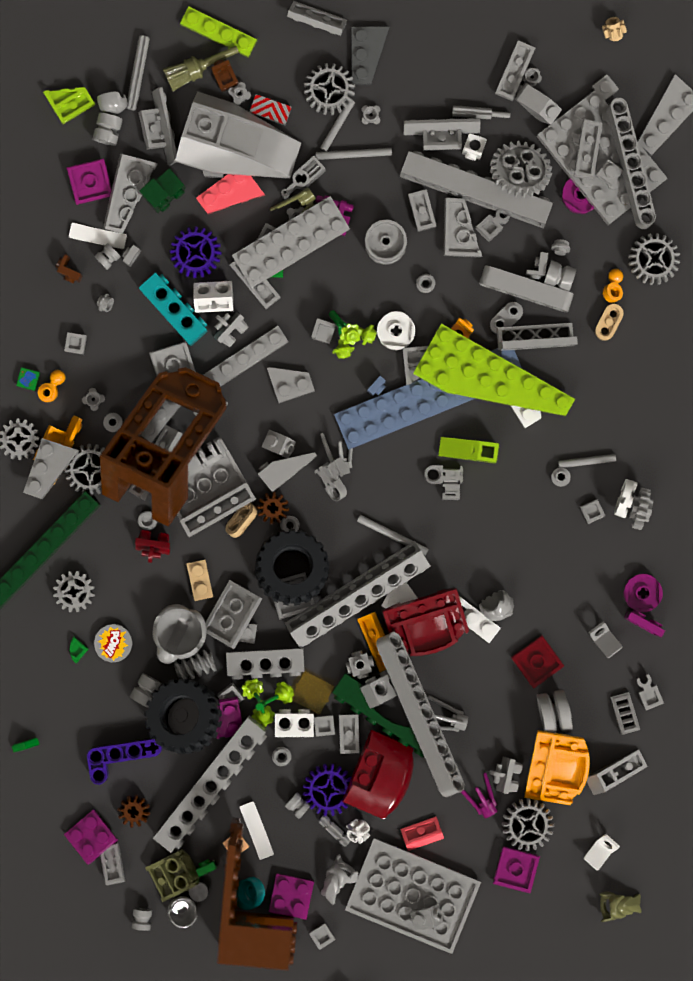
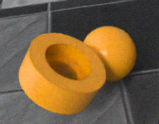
[603,269,623,303]
[38,370,65,402]

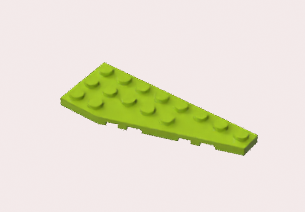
[413,324,575,416]

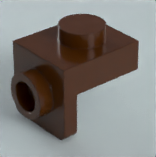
[211,59,239,92]
[56,254,83,284]

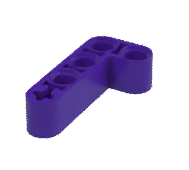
[87,738,163,784]

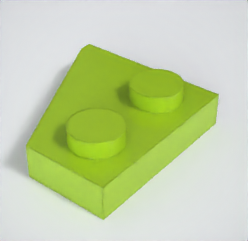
[43,87,95,124]

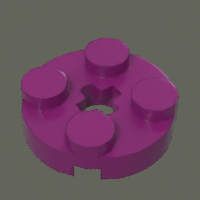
[562,179,594,214]
[623,574,663,612]

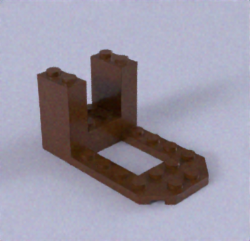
[100,367,227,527]
[217,817,297,970]

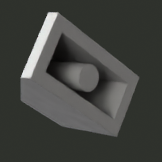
[515,84,562,125]

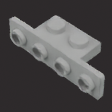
[138,87,178,165]
[404,118,480,150]

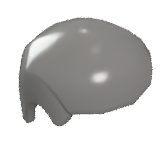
[97,91,128,115]
[167,896,197,928]

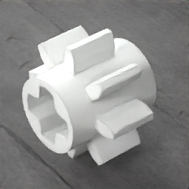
[346,819,370,844]

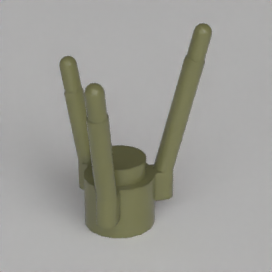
[270,187,316,215]

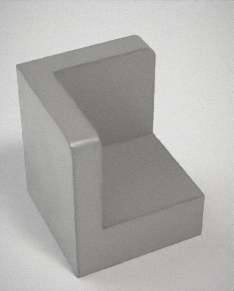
[311,319,336,344]

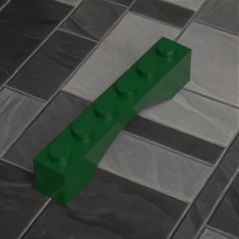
[332,673,424,758]

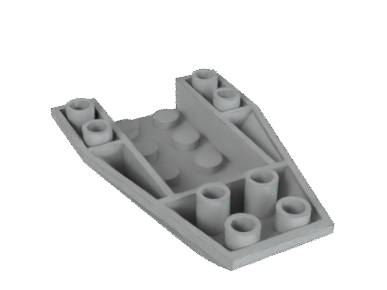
[175,92,301,179]

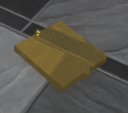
[292,671,334,714]

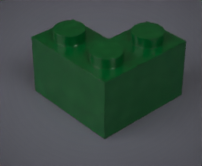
[139,169,186,214]

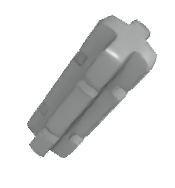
[318,815,350,847]

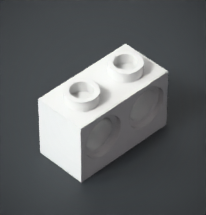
[194,281,233,313]
[275,709,314,737]

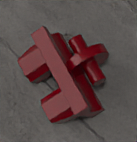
[135,530,170,563]

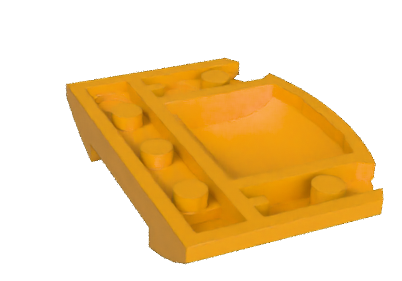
[524,730,590,805]

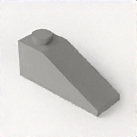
[258,452,317,492]
[587,750,648,795]

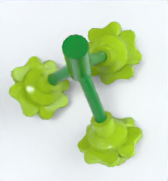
[329,310,377,359]
[241,678,294,727]

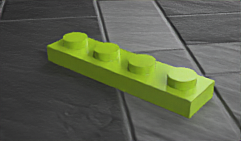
[180,6,257,58]

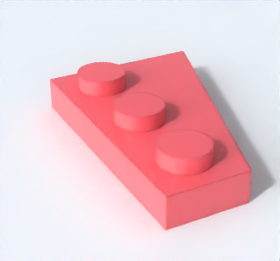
[196,174,265,214]

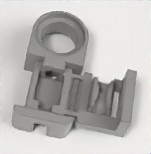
[314,457,350,501]
[424,465,463,500]

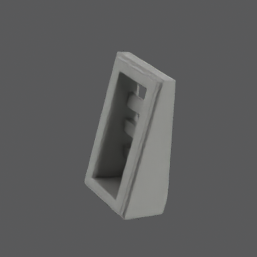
[610,692,640,735]

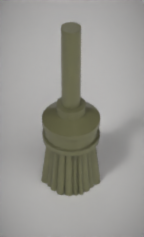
[163,46,239,91]

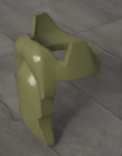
[599,891,642,922]

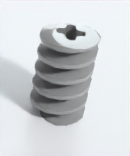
[174,650,217,679]

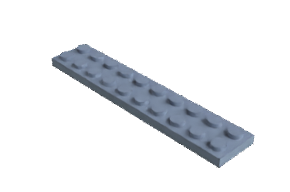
[334,348,522,450]

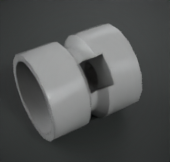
[92,113,123,146]
[544,260,577,291]
[129,673,162,708]

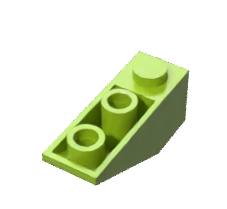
[438,437,499,464]

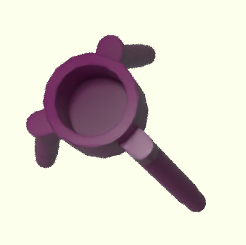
[461,773,497,818]

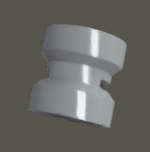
[94,243,121,270]
[285,792,311,819]
[131,908,152,931]

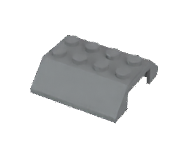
[177,436,256,537]

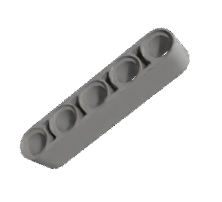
[479,265,574,313]

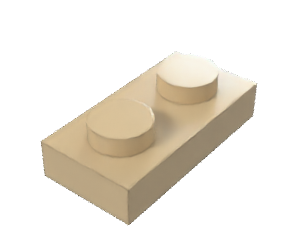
[187,560,214,601]

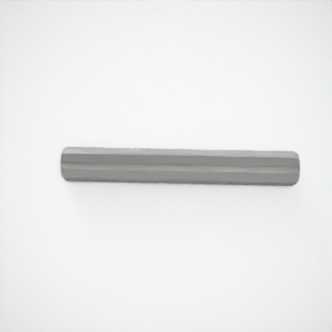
[126,35,149,110]

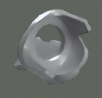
[321,854,359,905]

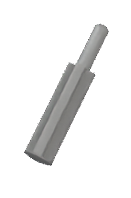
[452,105,511,119]

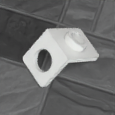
[462,133,487,161]
[584,834,620,870]

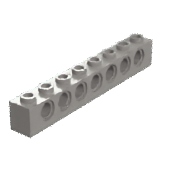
[285,541,430,648]
[153,715,267,852]

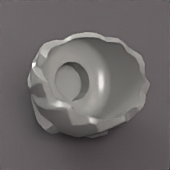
[479,590,514,621]

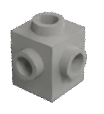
[346,650,374,679]

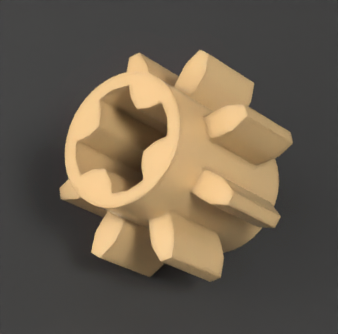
[602,17,627,41]

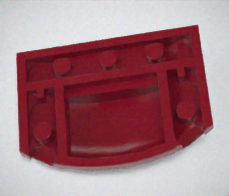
[382,588,469,656]
[342,730,414,819]

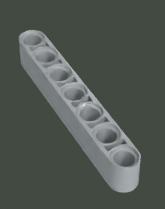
[607,98,656,229]

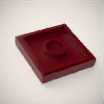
[511,635,564,689]

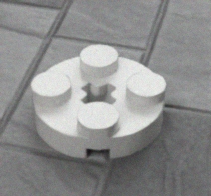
[377,311,415,350]
[614,479,638,518]

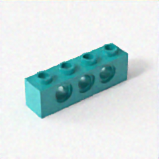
[139,272,208,346]

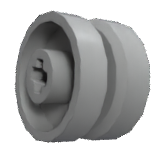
[365,220,407,265]
[537,689,573,733]

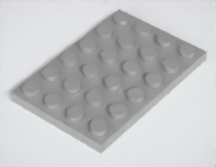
[536,90,668,225]
[345,838,481,954]

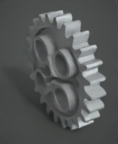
[490,141,552,198]

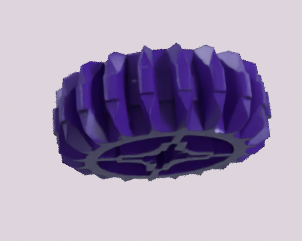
[170,226,222,278]
[303,764,352,816]

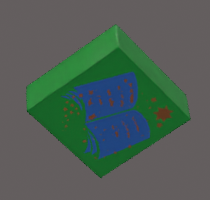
[16,367,40,391]

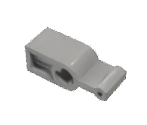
[281,156,326,199]

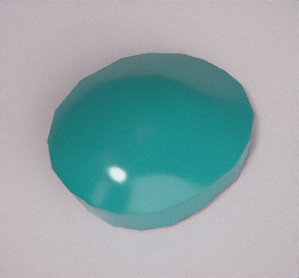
[236,877,265,910]

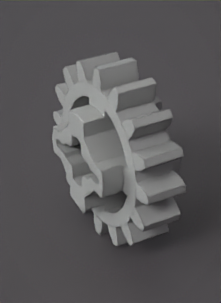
[0,418,41,460]
[629,488,653,530]
[53,571,95,612]

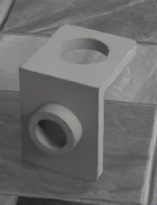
[589,621,623,658]

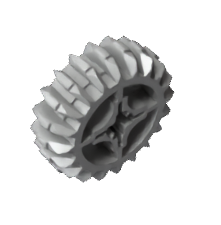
[304,63,355,115]
[628,233,680,285]
[64,444,105,496]
[502,798,554,851]

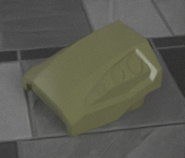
[145,849,199,902]

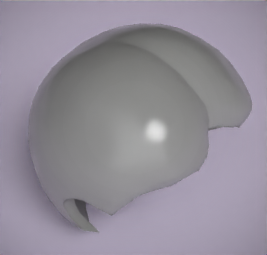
[153,604,207,664]

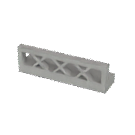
[497,323,578,351]

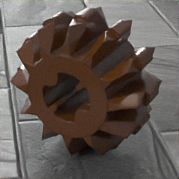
[257,492,289,525]
[118,795,151,828]

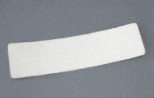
[69,223,127,249]
[240,802,274,860]

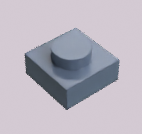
[367,376,386,396]

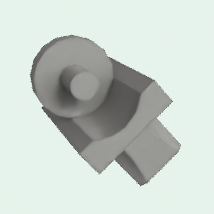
[213,312,248,347]
[489,757,523,794]

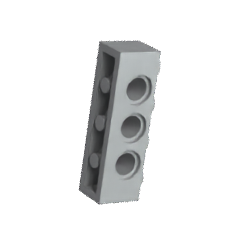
[226,648,305,679]

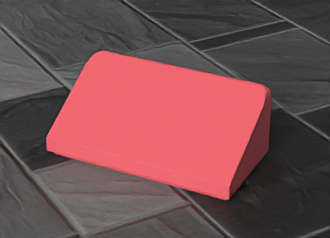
[400,817,444,851]

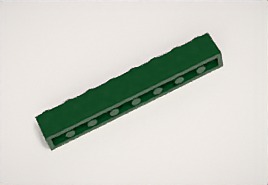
[0,491,101,610]

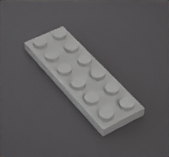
[232,196,350,289]

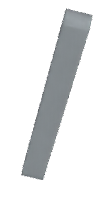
[376,632,464,797]

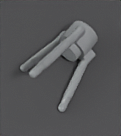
[320,433,353,474]
[428,695,468,732]

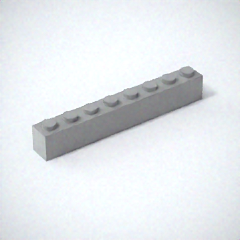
[400,151,553,228]

